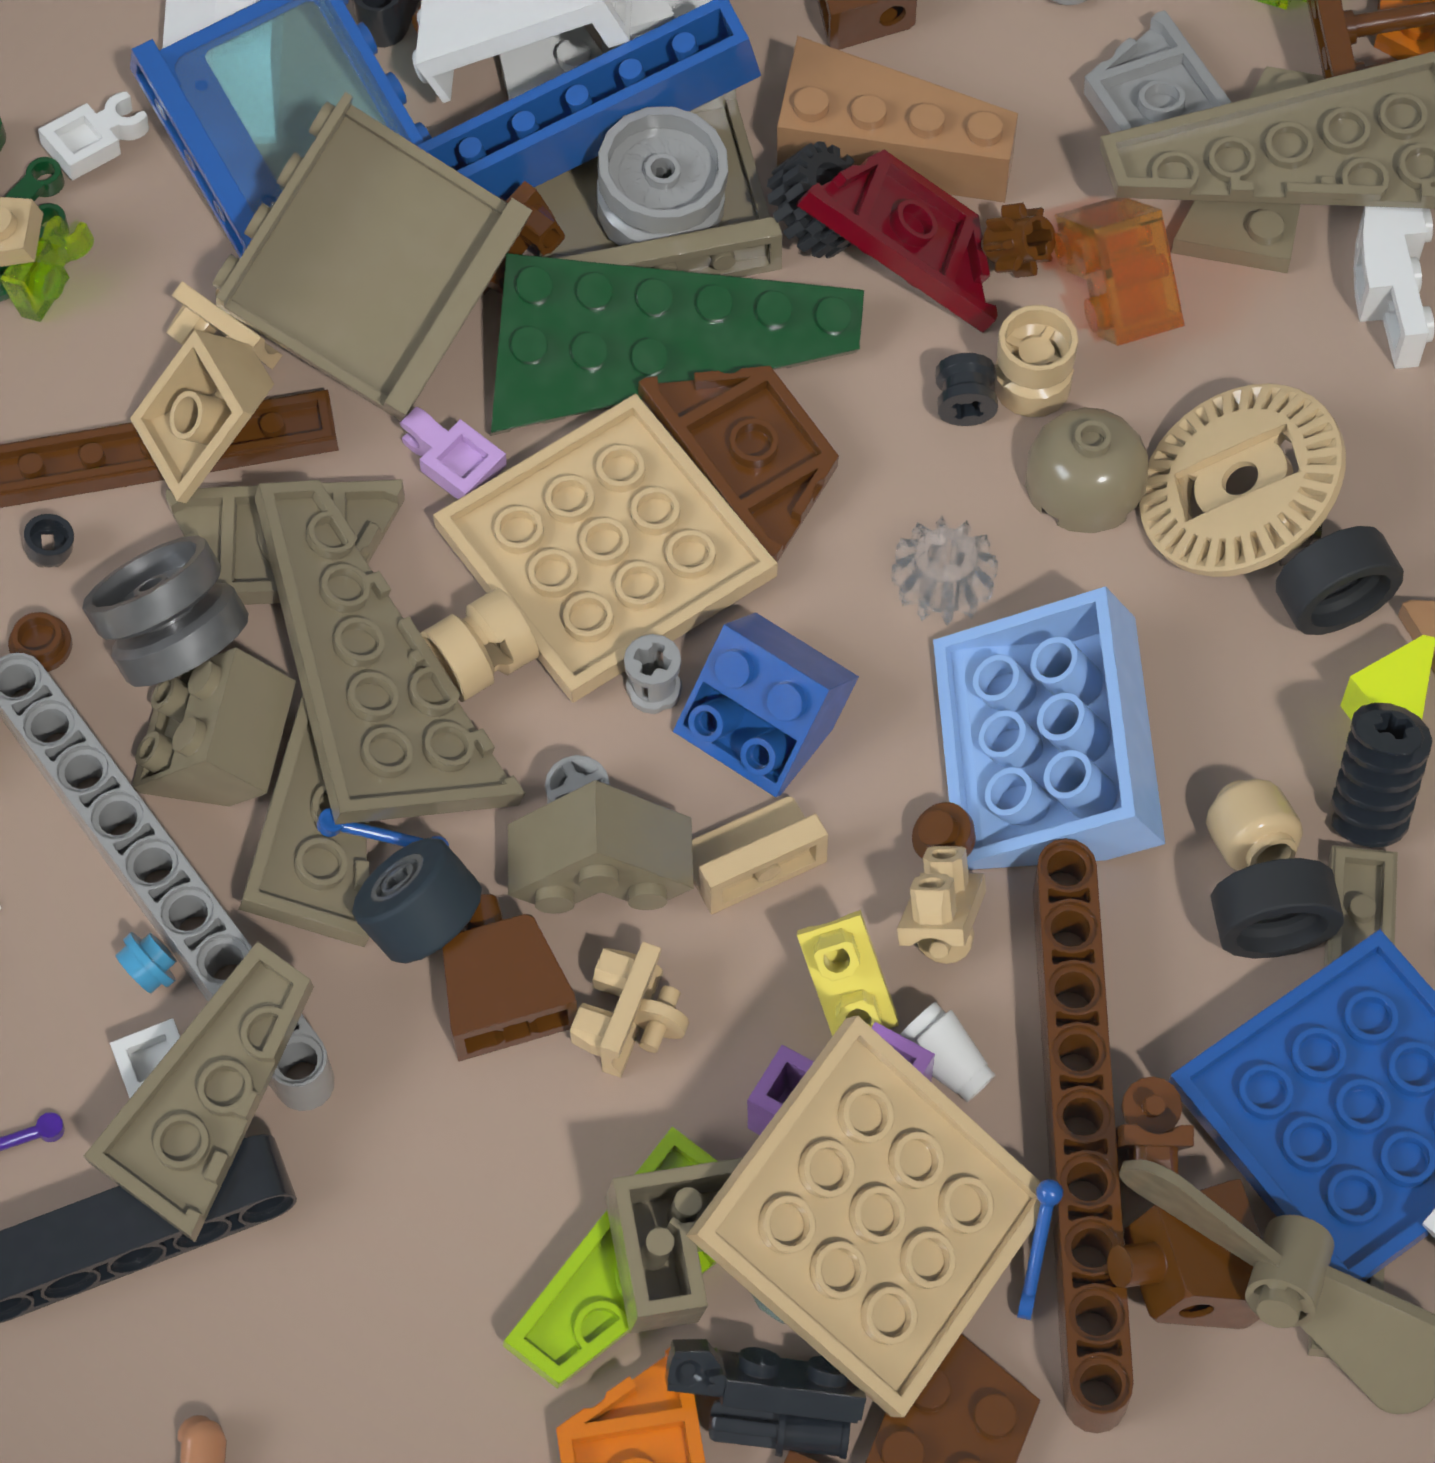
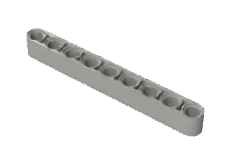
[0,653,334,1111]

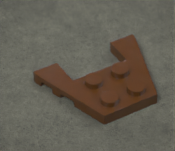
[784,1334,1040,1463]

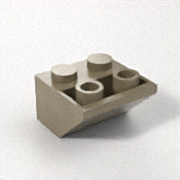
[132,647,296,807]

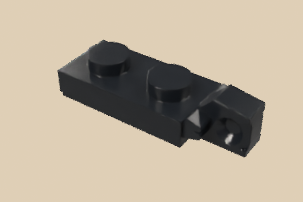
[665,1339,866,1424]

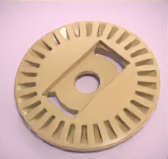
[1139,383,1346,577]

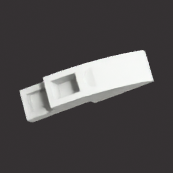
[1353,206,1434,369]

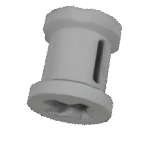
[624,634,682,714]

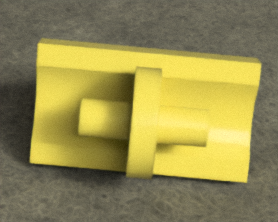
[797,910,899,1036]

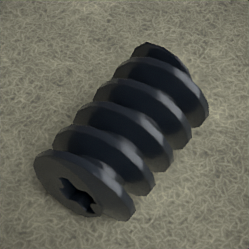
[1331,703,1433,848]

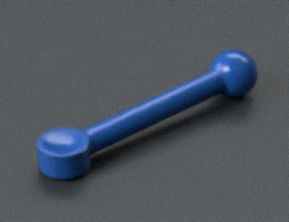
[316,808,450,848]
[1017,1179,1063,1321]

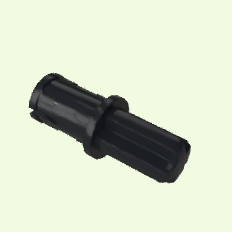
[709,1399,851,1459]

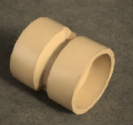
[994,305,1078,417]
[421,587,539,702]

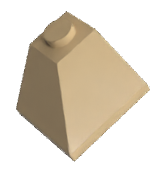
[130,329,275,503]

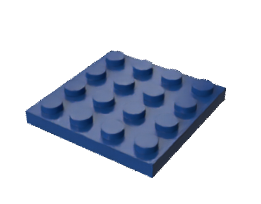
[1169,929,1435,1282]

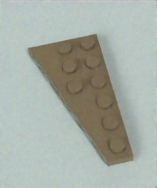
[1100,51,1435,209]

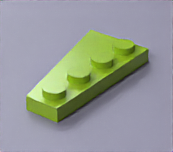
[503,1126,717,1389]

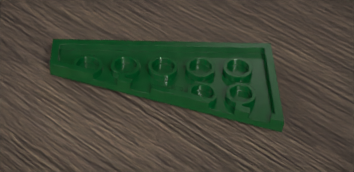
[490,253,864,436]

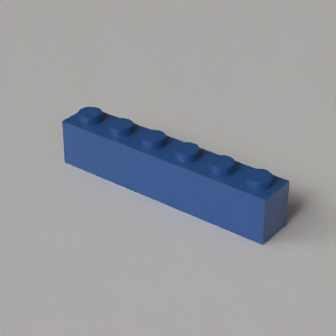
[417,0,761,200]

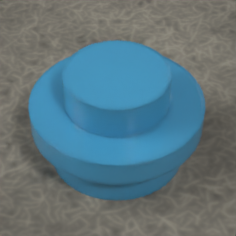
[115,932,177,994]

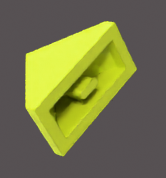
[1340,635,1435,721]

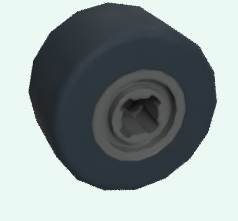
[352,838,482,964]

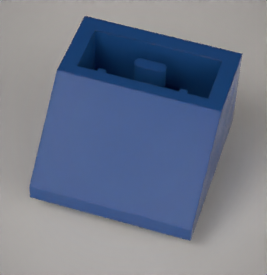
[673,612,859,797]

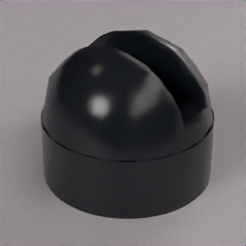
[23,514,74,568]

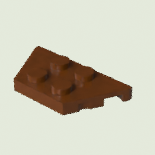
[638,366,839,562]

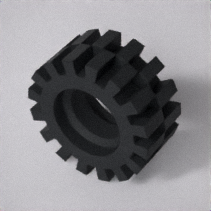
[767,141,855,258]

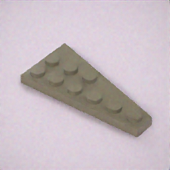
[255,480,526,825]

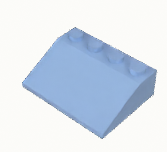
[933,586,1165,870]

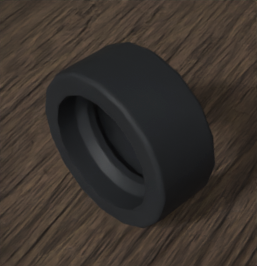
[1276,526,1404,635]
[1210,858,1344,959]

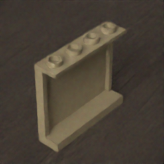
[534,89,782,277]
[212,92,533,421]

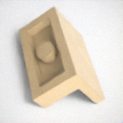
[692,796,828,915]

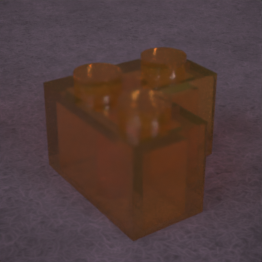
[1054,197,1185,346]

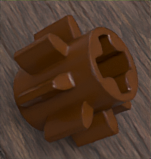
[983,202,1056,278]

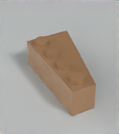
[777,35,1018,203]

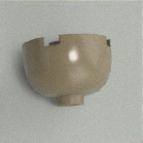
[1025,407,1149,533]

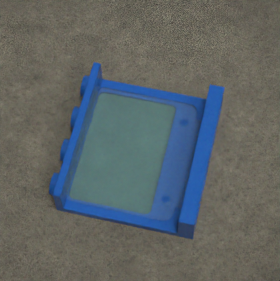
[130,0,432,258]

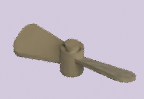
[1119,1159,1435,1414]

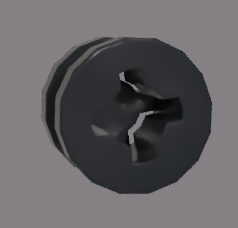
[935,353,998,426]

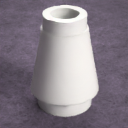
[900,1002,996,1103]

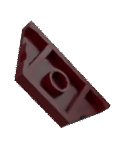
[797,149,998,333]

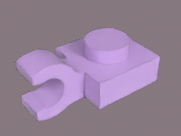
[400,407,507,499]

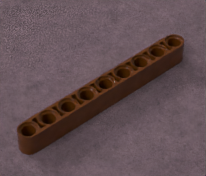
[1033,839,1134,1434]

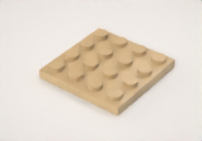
[433,394,778,703]
[686,1015,1040,1417]

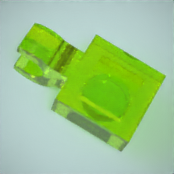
[0,216,94,322]

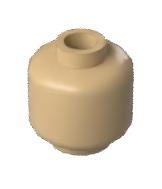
[1206,779,1303,871]

